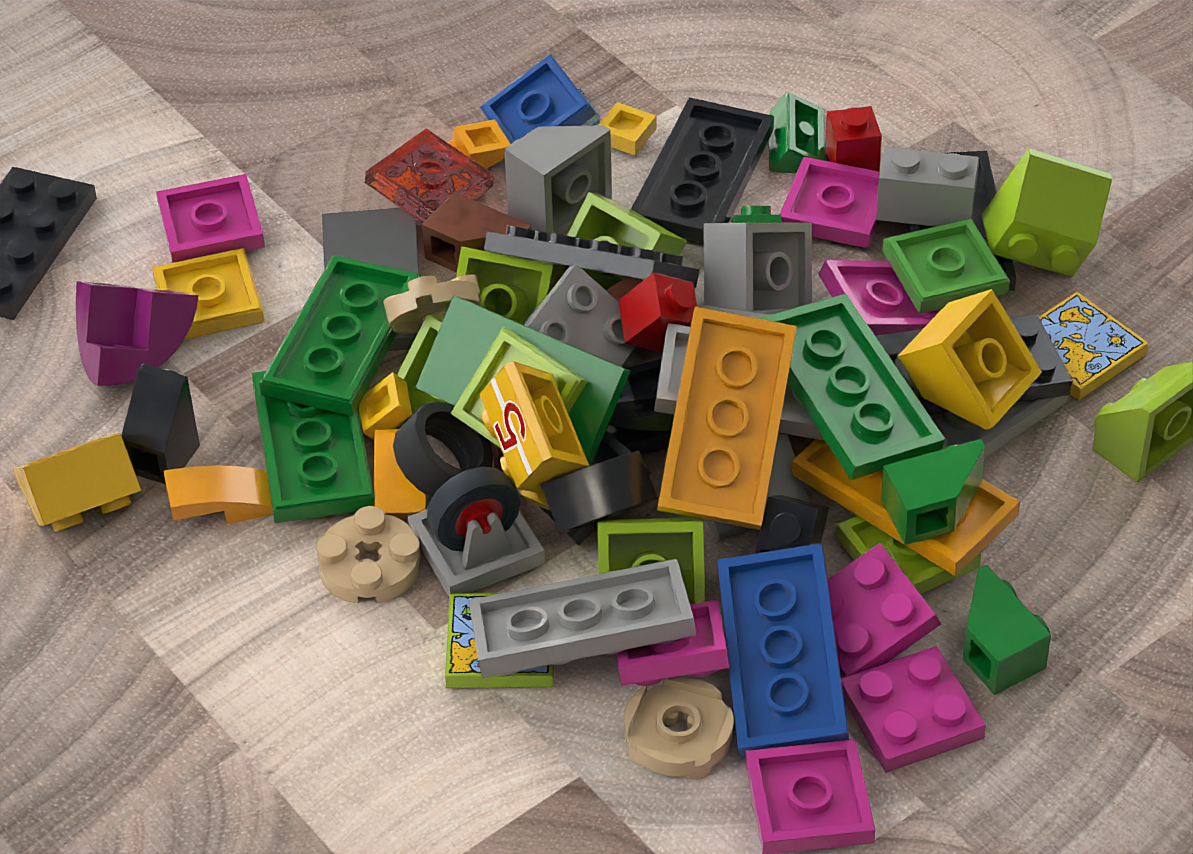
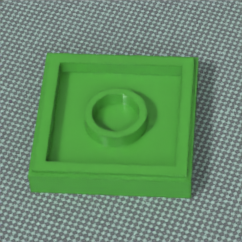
[882,219,1010,314]

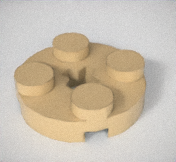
[384,275,483,334]
[316,506,421,603]
[624,676,734,780]

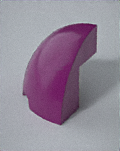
[76,281,199,386]

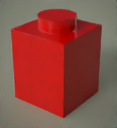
[825,106,882,172]
[618,272,697,353]

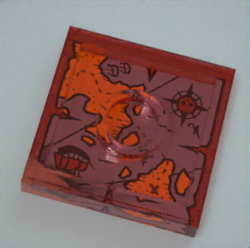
[364,128,495,223]

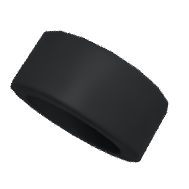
[393,401,494,498]

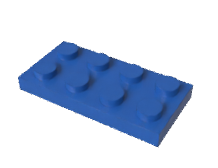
[717,543,850,759]

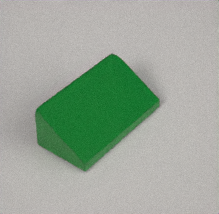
[769,91,825,173]

